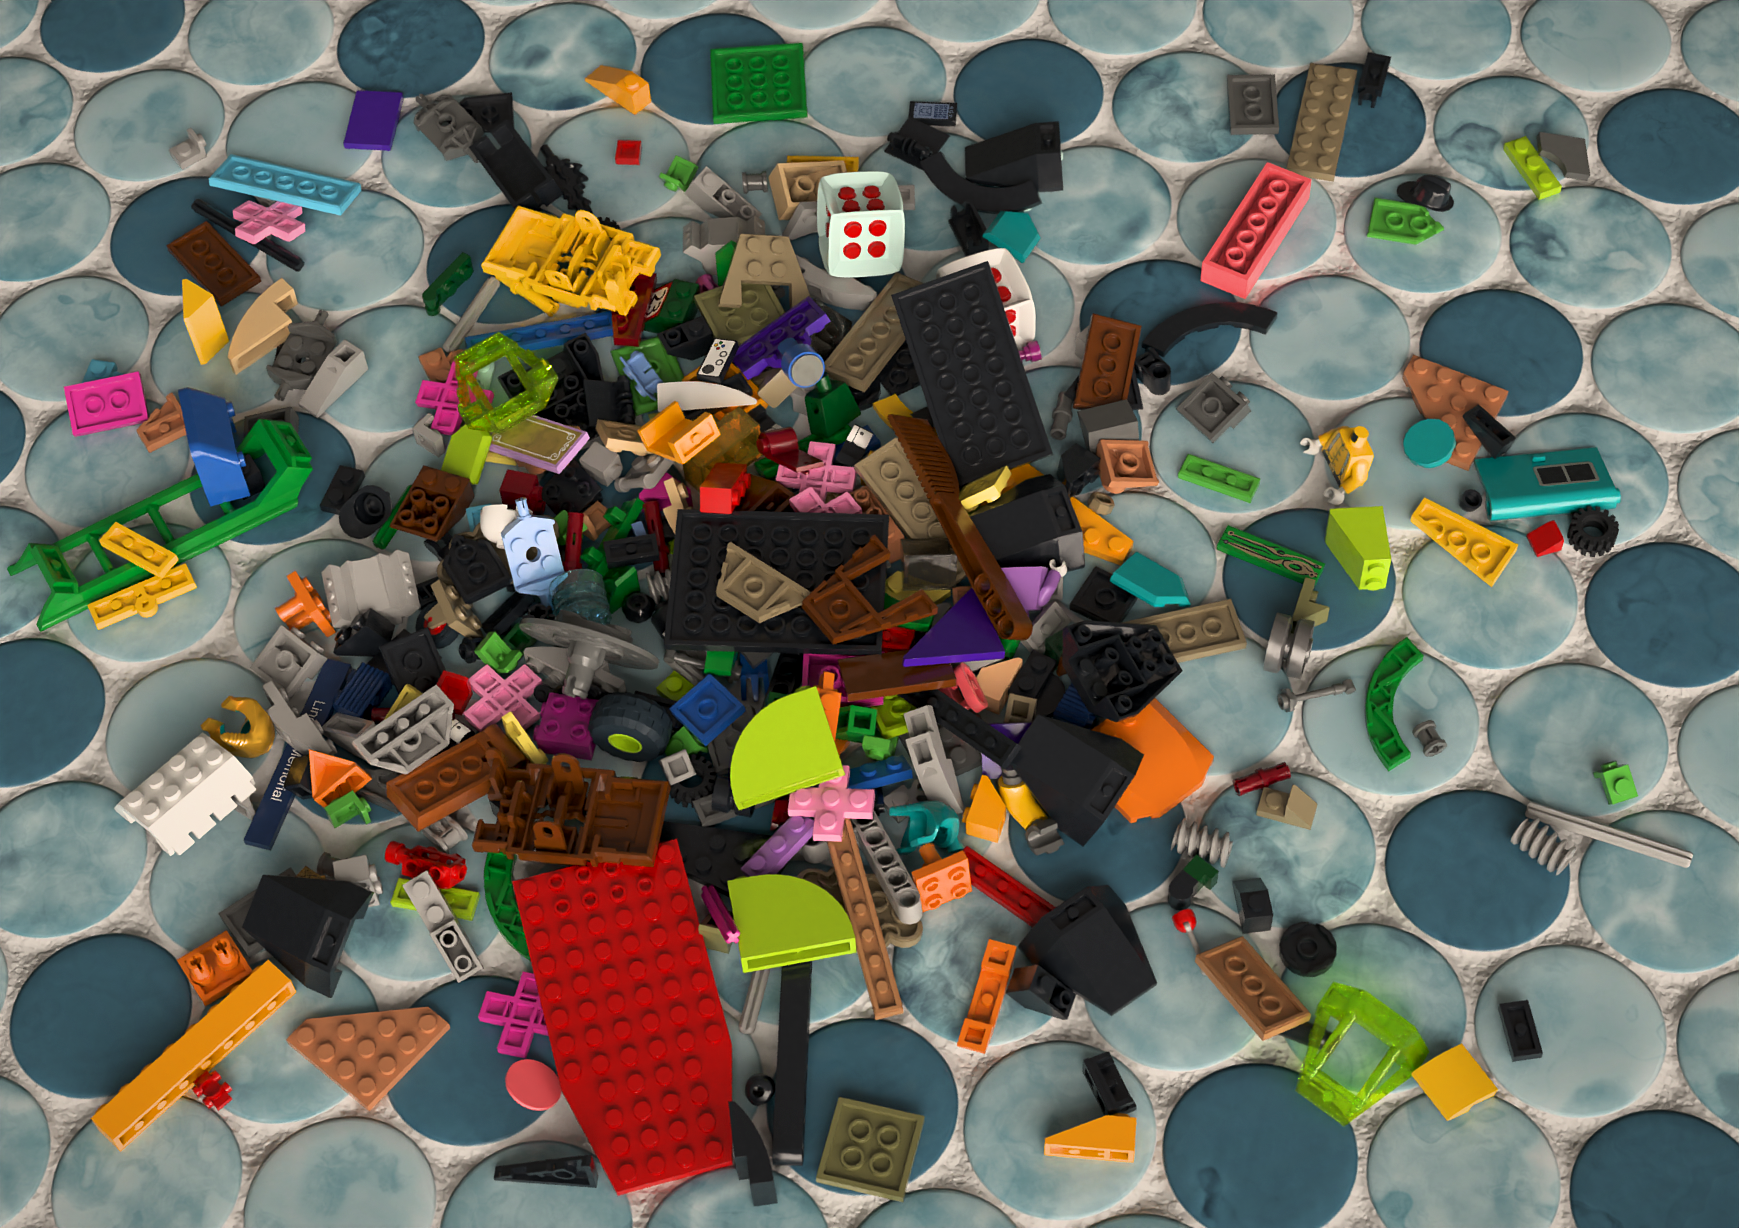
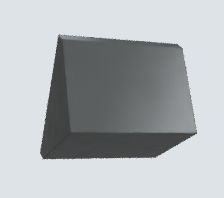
[1077,399,1139,456]

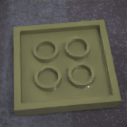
[694,283,785,345]
[816,1097,925,1202]

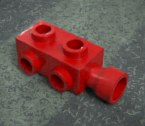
[385,841,467,889]

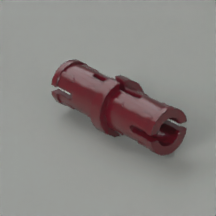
[1233,762,1291,796]

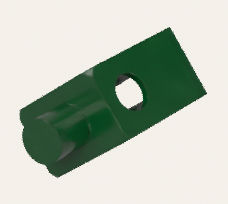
[804,372,861,438]

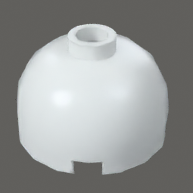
[480,504,533,549]

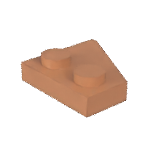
[136,392,187,453]

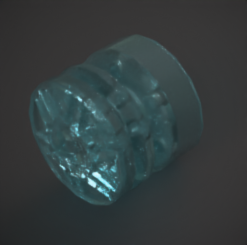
[549,569,612,625]

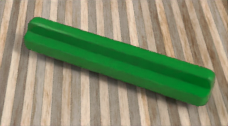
[372,485,412,550]

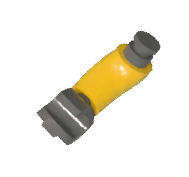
[998,765,1064,855]

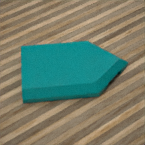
[983,211,1041,263]
[1110,552,1191,607]

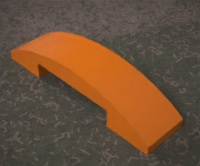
[957,939,1017,1054]

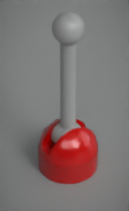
[1171,909,1207,976]

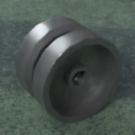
[1263,613,1315,679]

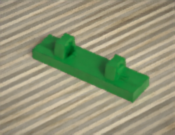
[579,497,644,589]

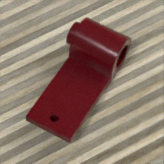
[756,426,824,475]

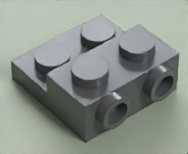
[1176,373,1251,443]

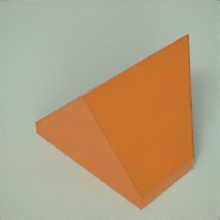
[309,749,372,808]

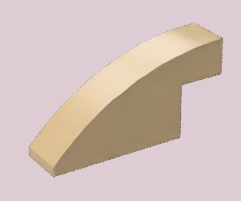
[228,278,298,375]

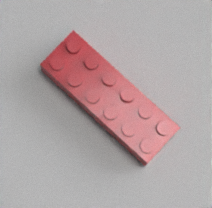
[1201,162,1312,299]

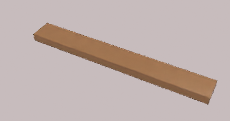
[826,818,904,1020]

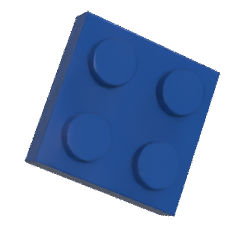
[669,673,746,747]

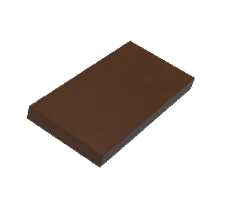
[166,221,262,307]
[1073,313,1142,410]
[838,649,956,702]

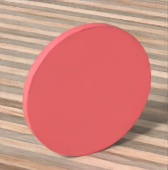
[505,1059,561,1111]

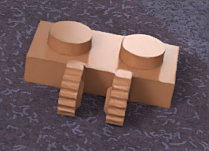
[418,347,472,383]

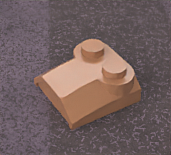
[1097,439,1159,494]

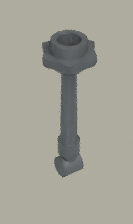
[663,650,742,684]
[1277,679,1356,712]

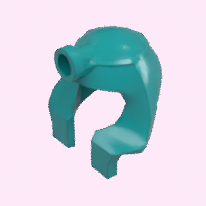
[889,801,964,856]

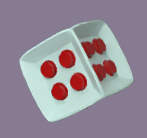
[817,171,905,278]

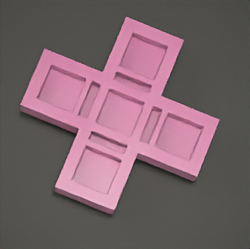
[233,200,305,244]
[776,441,857,503]
[789,487,862,514]
[463,664,543,732]
[788,765,875,842]

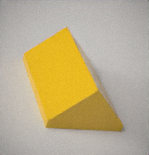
[182,279,229,365]

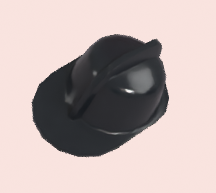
[1396,174,1454,212]
[339,485,393,539]

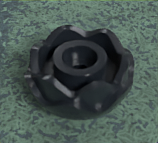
[622,592,655,623]

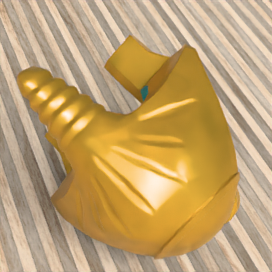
[201,696,275,758]

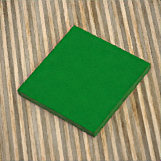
[710,43,808,124]

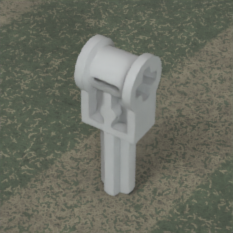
[422,815,468,854]

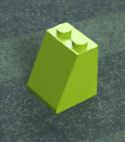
[1325,506,1391,591]

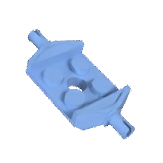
[501,498,568,610]

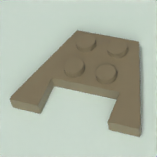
[717,234,811,309]

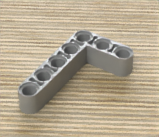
[802,810,923,924]

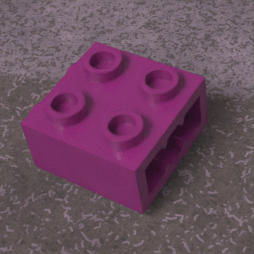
[533,693,599,761]

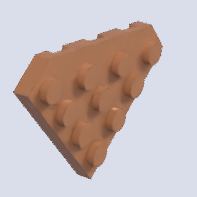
[1402,355,1509,471]
[286,1007,450,1111]

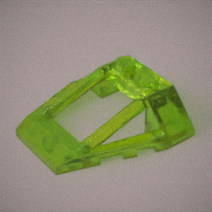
[454,332,558,433]
[1296,982,1430,1126]

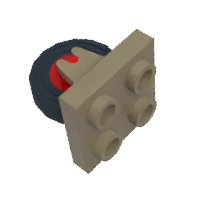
[415,580,484,649]

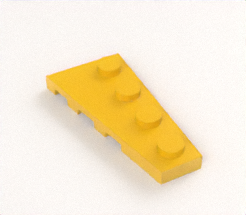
[1411,497,1518,587]

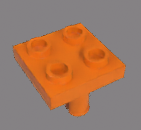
[275,571,336,638]
[911,843,972,912]
[177,930,253,1007]

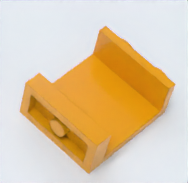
[637,401,721,464]

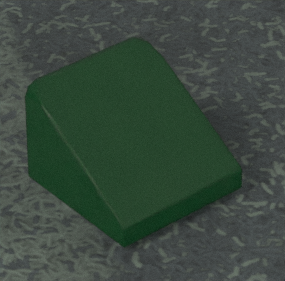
[502,622,537,660]

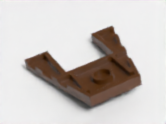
[802,535,938,644]

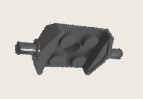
[413,94,484,163]
[266,310,337,401]

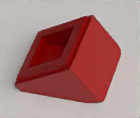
[1526,520,1564,557]

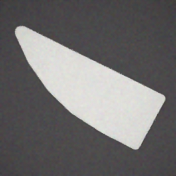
[657,382,757,412]

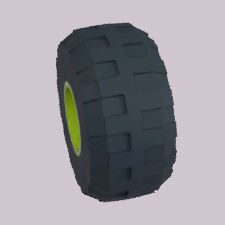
[588,692,673,762]

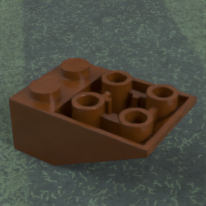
[390,465,474,542]
[734,474,795,512]

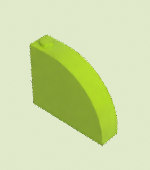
[730,686,845,810]
[727,874,857,973]

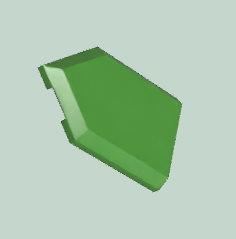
[1367,198,1444,245]

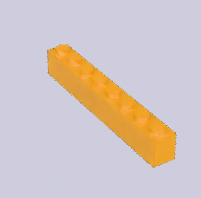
[91,960,296,1152]

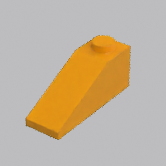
[585,65,651,115]
[1044,1113,1137,1163]

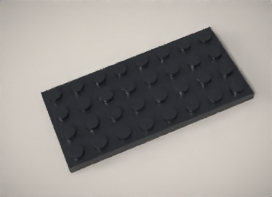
[891,261,1053,488]

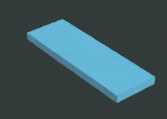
[209,154,361,216]

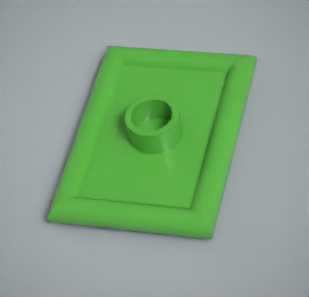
[610,337,684,416]

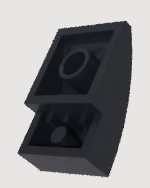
[728,1101,778,1207]

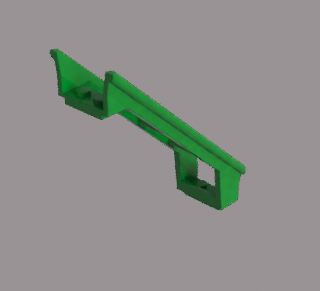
[7,419,313,632]

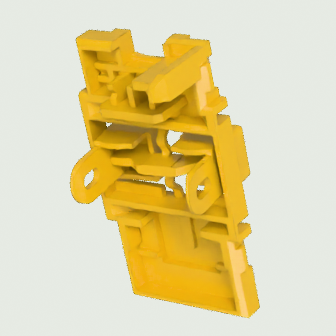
[481,205,661,316]

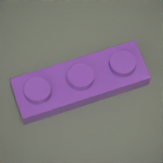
[741,816,814,877]

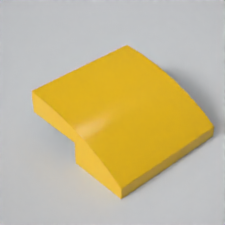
[1411,1043,1498,1121]

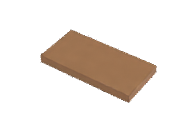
[1195,936,1311,1041]

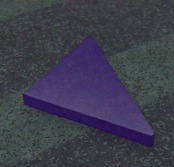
[902,588,1005,667]

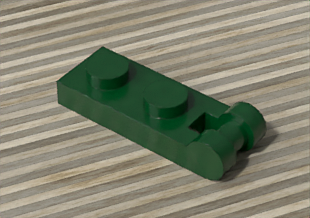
[422,252,474,316]

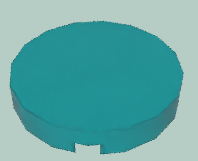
[1403,419,1456,468]

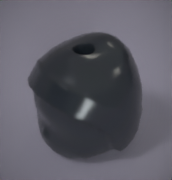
[745,1073,775,1106]

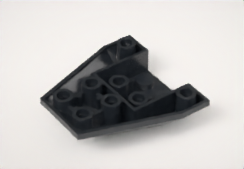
[965,121,1063,192]
[497,333,604,442]
[969,474,1085,572]
[1062,620,1182,722]
[1010,714,1144,847]
[242,875,374,998]
[1018,885,1157,1016]

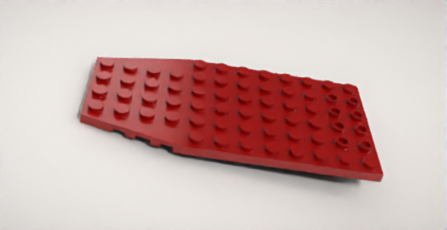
[512,839,733,1196]

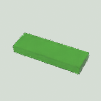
[1178,454,1260,503]

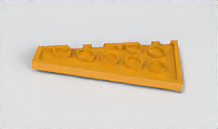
[980,464,1133,566]

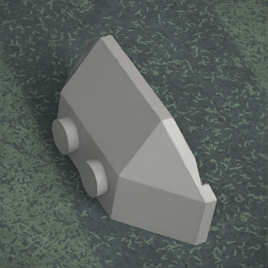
[352,685,454,775]

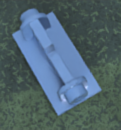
[620,351,663,401]

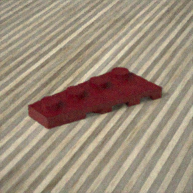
[612,273,657,347]

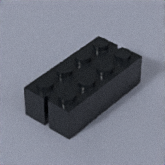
[469,119,563,212]

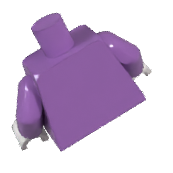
[1001,559,1067,616]

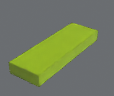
[391,878,480,921]

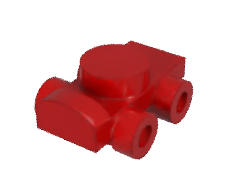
[192,1070,232,1111]

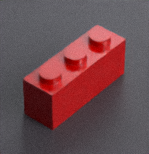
[700,462,751,514]

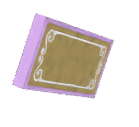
[489,408,590,474]

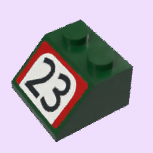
[643,279,700,334]

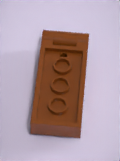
[386,724,530,832]

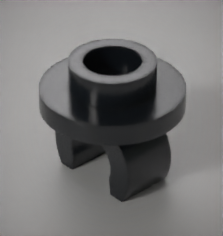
[459,637,483,664]

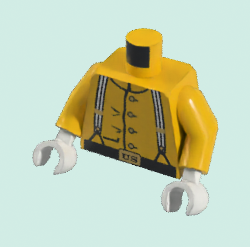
[1300,426,1374,505]

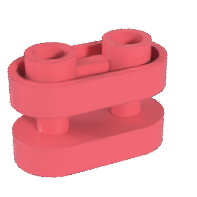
[938,663,988,713]

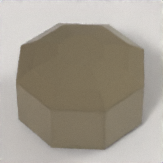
[1087,492,1115,515]

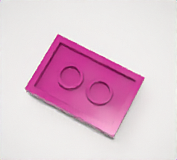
[64,371,149,437]

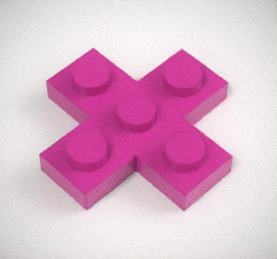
[415,361,494,436]
[478,971,549,1059]

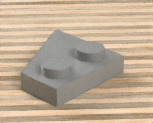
[782,201,818,241]

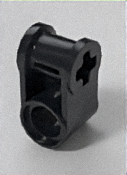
[1134,347,1171,395]

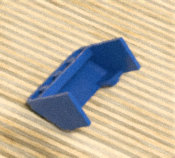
[178,387,250,506]

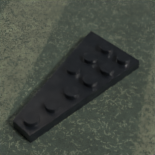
[659,821,789,897]

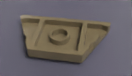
[716,542,811,623]

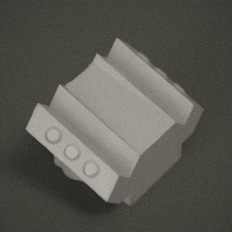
[683,216,765,275]
[321,549,420,629]

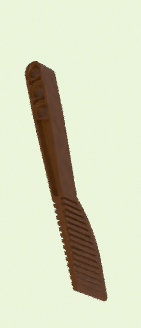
[887,414,1033,641]

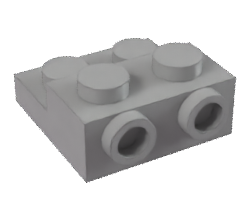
[250,625,328,699]

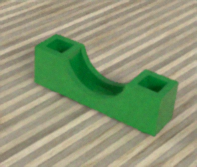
[764,692,878,743]

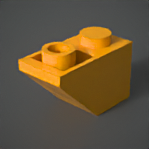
[962,774,1006,843]

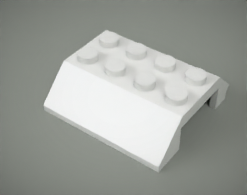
[114,732,256,856]

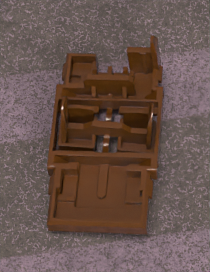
[472,747,671,867]

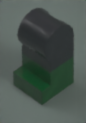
[1167,855,1219,910]

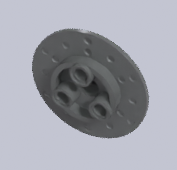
[519,610,659,700]

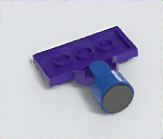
[732,296,830,388]

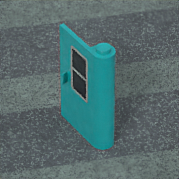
[1474,447,1621,521]

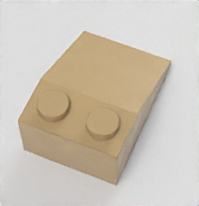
[768,161,847,220]

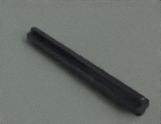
[191,199,304,272]

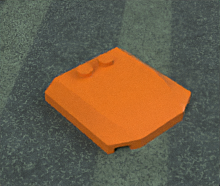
[1092,698,1214,823]

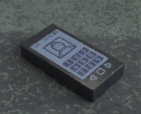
[908,101,957,126]

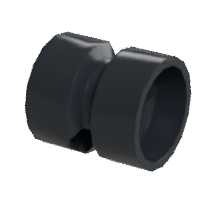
[712,775,756,818]

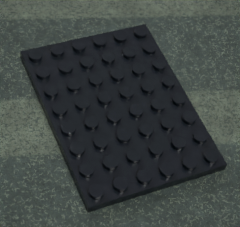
[664,509,889,656]

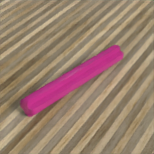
[701,885,740,944]

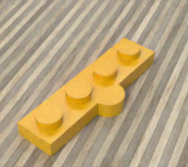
[87,563,197,630]

